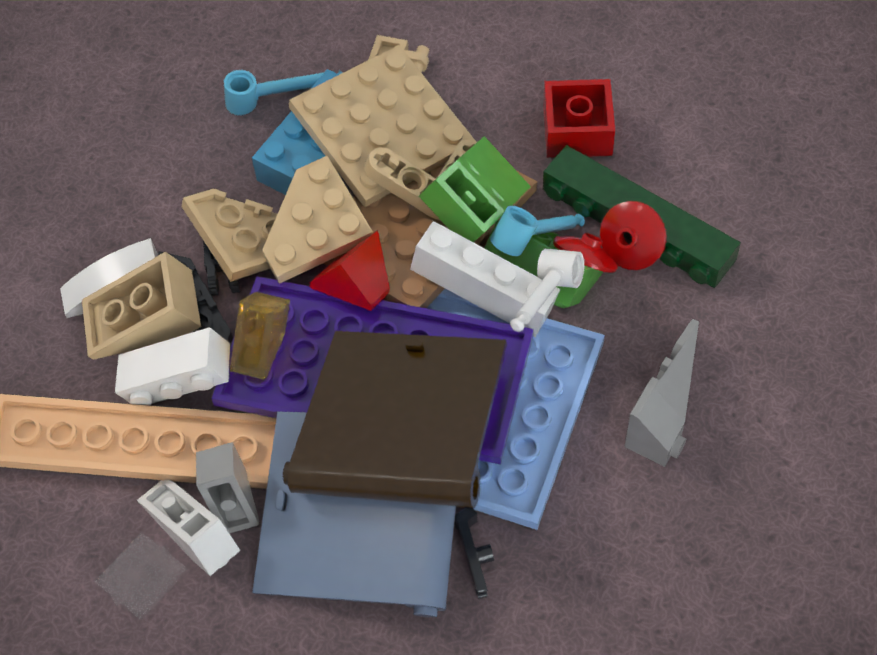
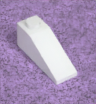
[137,480,240,576]

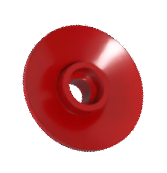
[600,201,667,270]
[553,233,618,273]

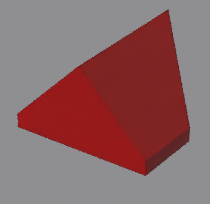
[310,230,390,311]

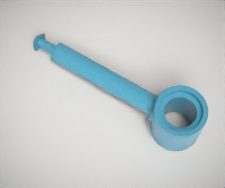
[224,70,343,115]
[490,206,585,256]

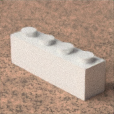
[410,221,560,337]

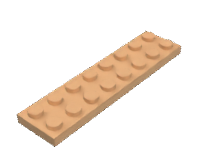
[0,394,276,489]

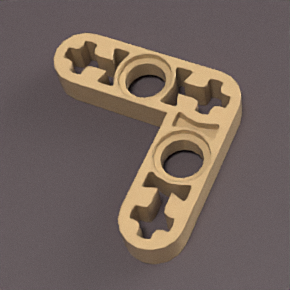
[364,139,477,220]

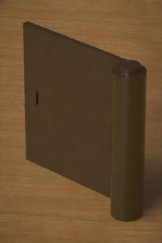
[283,331,507,508]

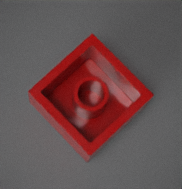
[543,79,615,158]

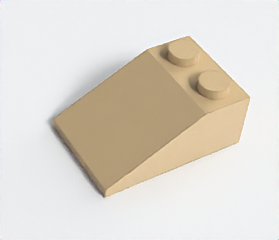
[82,252,201,359]

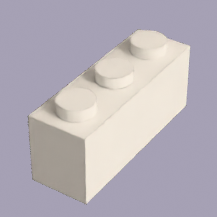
[115,327,230,406]

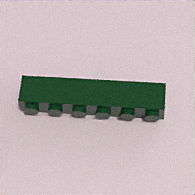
[543,145,741,289]

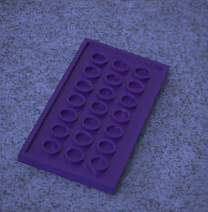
[211,277,534,465]

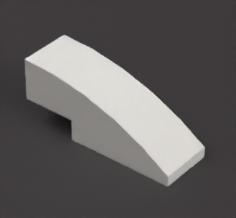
[60,238,158,318]

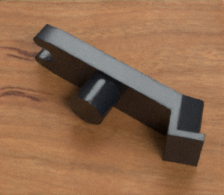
[454,507,494,599]

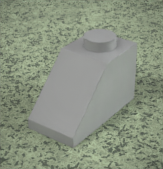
[196,442,259,533]

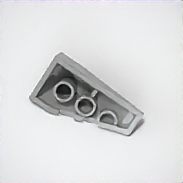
[625,319,699,467]

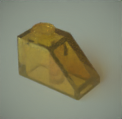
[230,292,290,380]

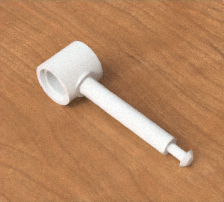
[510,249,584,332]

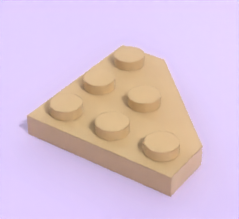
[262,156,373,284]
[182,189,277,282]

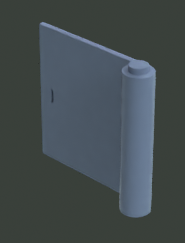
[252,412,456,618]

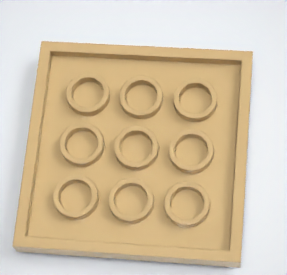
[289,45,475,207]

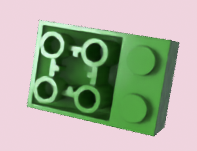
[419,136,531,242]

